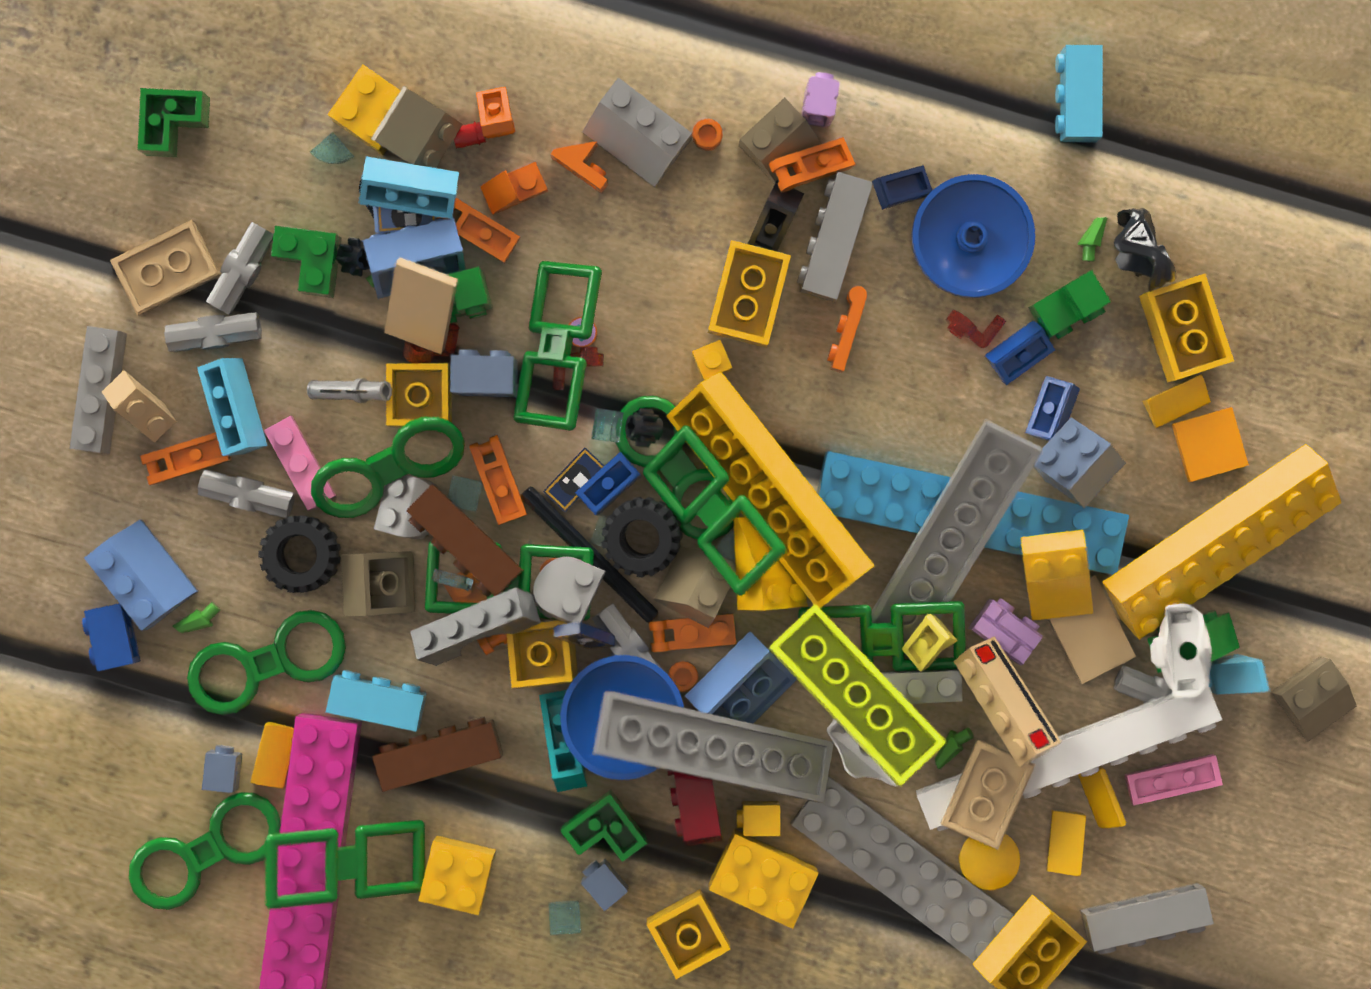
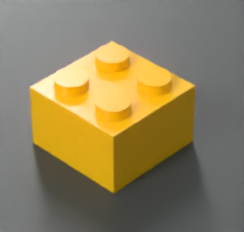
[327,65,401,156]
[386,363,452,427]
[507,620,578,689]
[418,835,496,916]
[647,889,731,979]

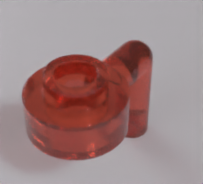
[945,310,1006,348]
[403,323,460,363]
[553,347,604,390]

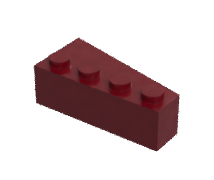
[667,770,722,847]

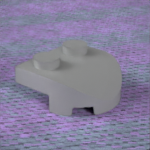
[374,475,438,539]
[533,557,605,623]

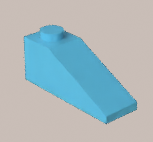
[1209,654,1270,695]

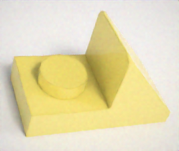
[902,614,957,672]

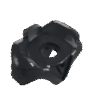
[1114,208,1177,292]

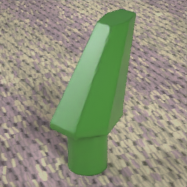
[1078,217,1108,262]
[173,602,220,633]
[935,728,974,769]

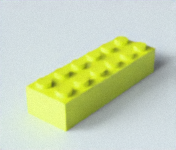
[769,604,946,786]

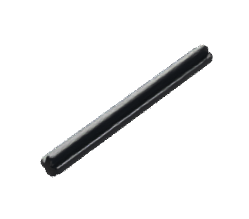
[521,486,658,623]

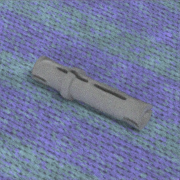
[307,378,392,403]

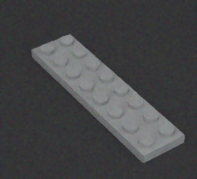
[872,420,1042,644]
[593,691,834,803]
[790,776,1014,962]

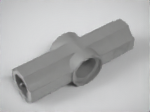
[206,222,274,315]
[164,312,262,352]
[198,470,295,518]
[592,603,661,668]
[1114,665,1173,704]

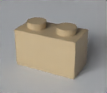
[102,371,177,443]

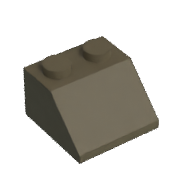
[371,86,462,168]
[739,98,822,184]
[654,547,736,628]
[341,551,415,616]
[1271,657,1357,742]

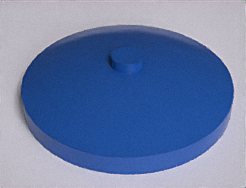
[911,174,1035,298]
[560,655,684,780]

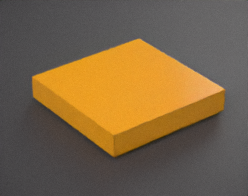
[1171,407,1249,482]

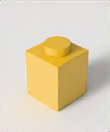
[692,339,732,381]
[736,801,780,836]

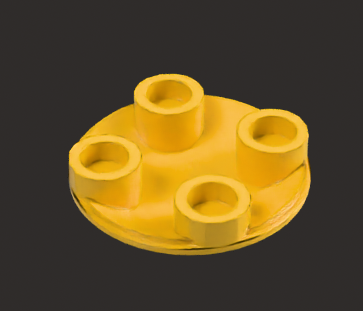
[958,834,1020,890]

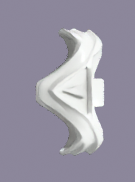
[1150,604,1211,699]
[827,719,897,786]

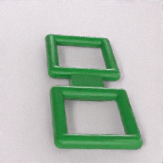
[513,261,602,431]
[643,425,786,596]
[425,542,594,621]
[798,601,966,671]
[265,820,425,909]

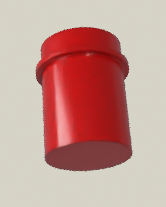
[454,121,486,149]

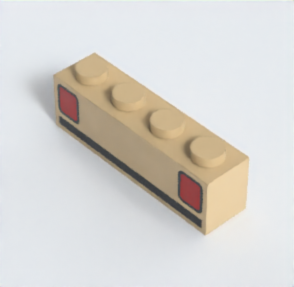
[953,636,1061,767]

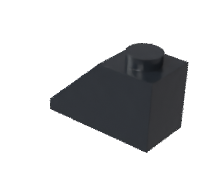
[748,180,804,252]

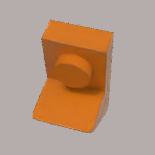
[476,86,515,139]
[551,142,608,194]
[480,161,548,215]

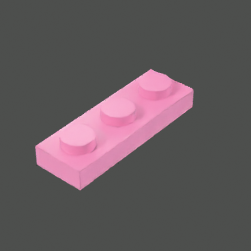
[264,416,336,511]
[1124,754,1223,805]

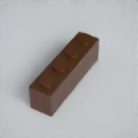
[406,484,524,597]
[372,717,503,792]

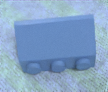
[363,218,466,299]
[84,519,198,631]
[685,631,797,724]

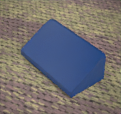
[985,321,1055,385]
[1025,376,1080,441]
[575,452,642,516]

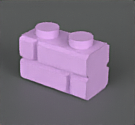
[801,72,840,128]
[969,598,1043,666]

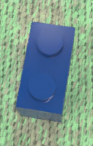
[82,603,141,671]

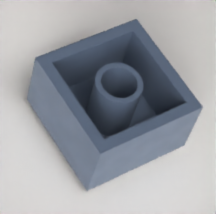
[450,350,518,397]
[1033,417,1126,508]

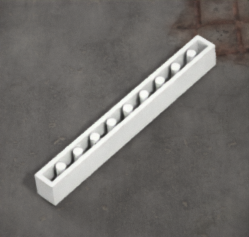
[916,685,1222,831]

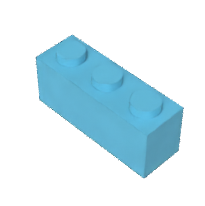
[1055,45,1103,142]
[359,157,459,219]
[197,358,268,456]
[326,670,427,732]

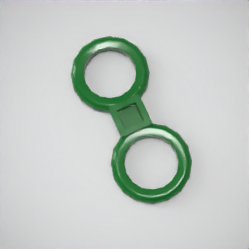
[614,395,740,540]
[311,417,465,518]
[187,610,346,715]
[129,792,281,910]

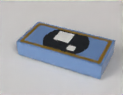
[373,206,436,233]

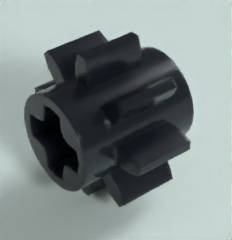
[336,237,370,277]
[625,408,663,447]

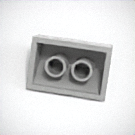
[582,77,692,188]

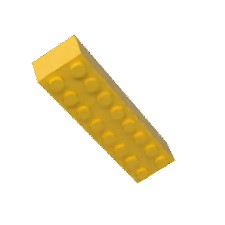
[666,371,874,608]
[1102,444,1342,640]

